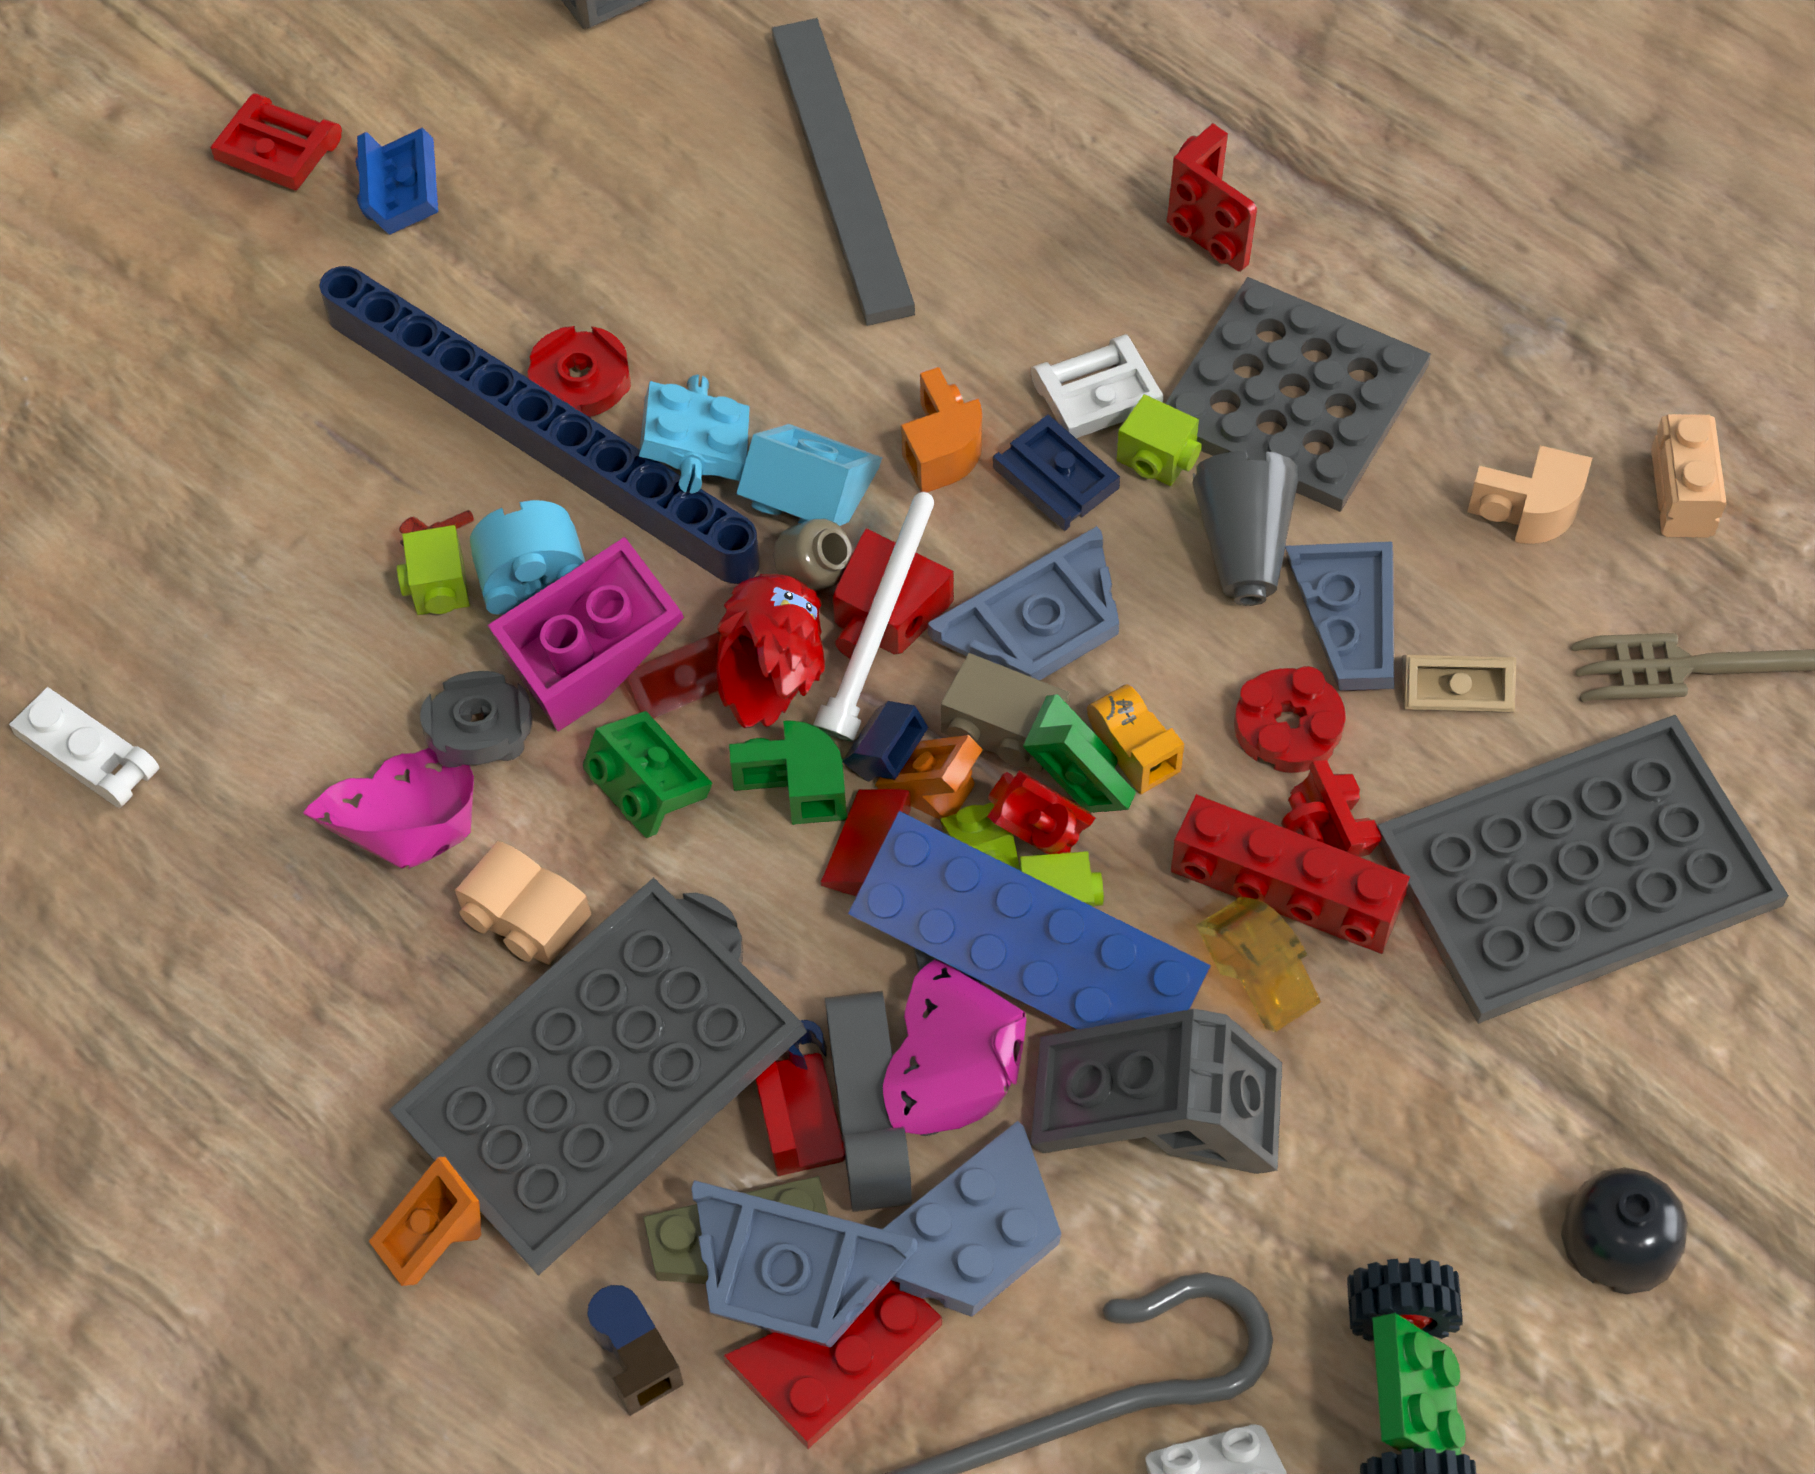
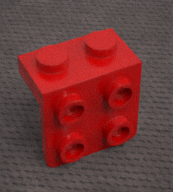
[1167,123,1257,272]

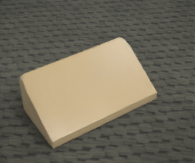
[1402,655,1516,712]

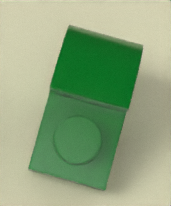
[729,720,847,825]

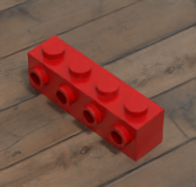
[1171,794,1410,954]

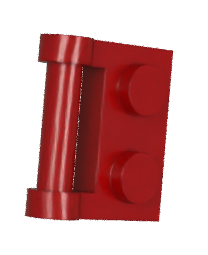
[210,93,342,191]

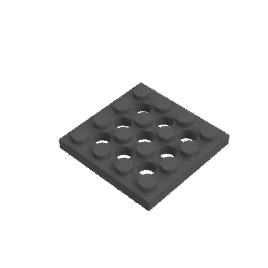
[1165,277,1431,512]

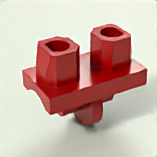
[1281,760,1382,857]
[987,770,1096,854]

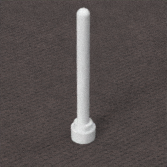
[813,492,934,742]

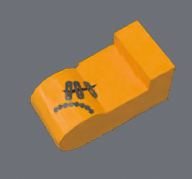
[1087,684,1184,795]

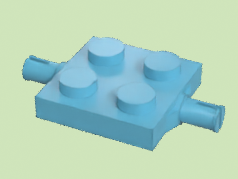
[639,375,750,494]

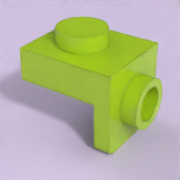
[940,802,1020,870]

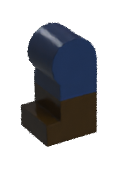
[587,1285,684,1416]

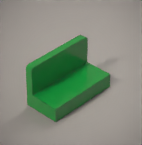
[1023,694,1136,813]

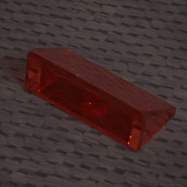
[623,632,721,719]

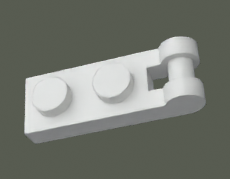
[9,687,160,808]

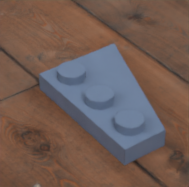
[1285,541,1394,691]

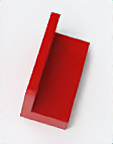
[756,1053,845,1177]

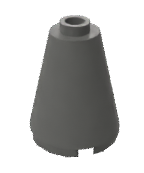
[1192,451,1299,606]

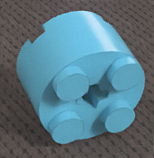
[470,500,586,615]

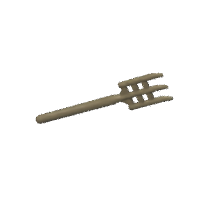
[1572,633,1815,702]

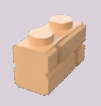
[1651,414,1727,538]

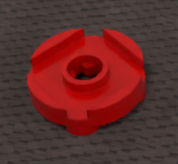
[527,326,631,418]
[1234,666,1346,773]

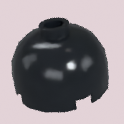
[1561,1167,1688,1294]

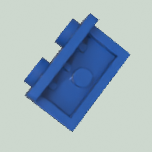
[355,127,438,235]

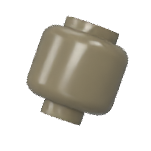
[773,519,853,591]

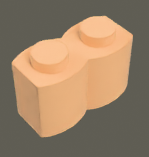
[455,841,591,965]

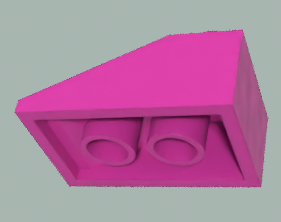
[488,537,684,732]

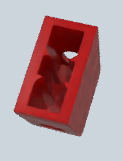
[833,528,954,659]

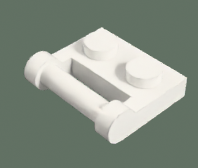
[1031,334,1163,438]

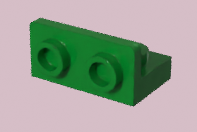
[583,711,713,838]

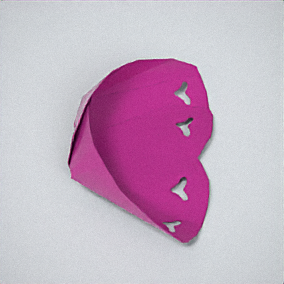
[303,748,474,869]
[883,959,1027,1135]

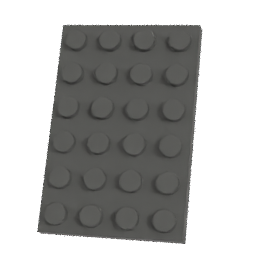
[1377,714,1789,1024]
[389,877,807,1276]

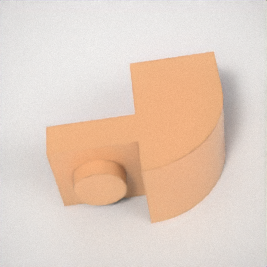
[1467,445,1592,544]

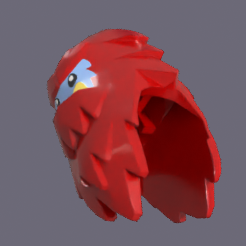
[716,574,825,728]

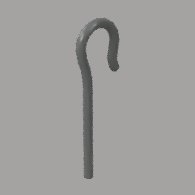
[884,1272,1273,1474]

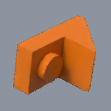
[875,735,983,820]
[369,1157,482,1286]

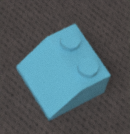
[736,424,882,526]

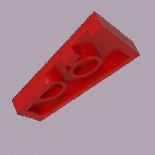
[724,1280,942,1449]

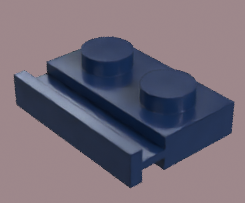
[993,415,1120,531]

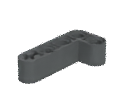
[825,991,912,1212]

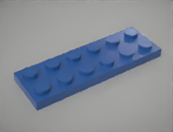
[848,811,1211,1030]

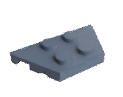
[928,526,1119,680]
[883,1121,1061,1317]
[691,1180,919,1348]

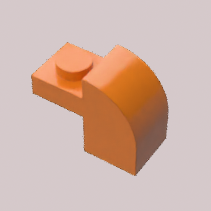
[901,367,982,492]

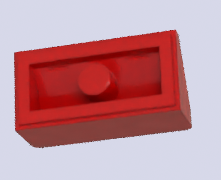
[821,789,911,896]

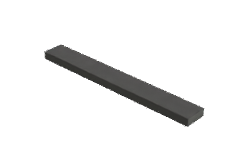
[772,18,915,326]

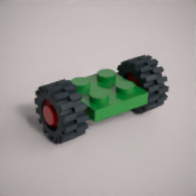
[1347,1258,1476,1474]

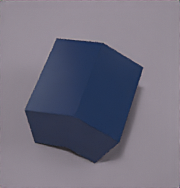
[842,701,929,782]

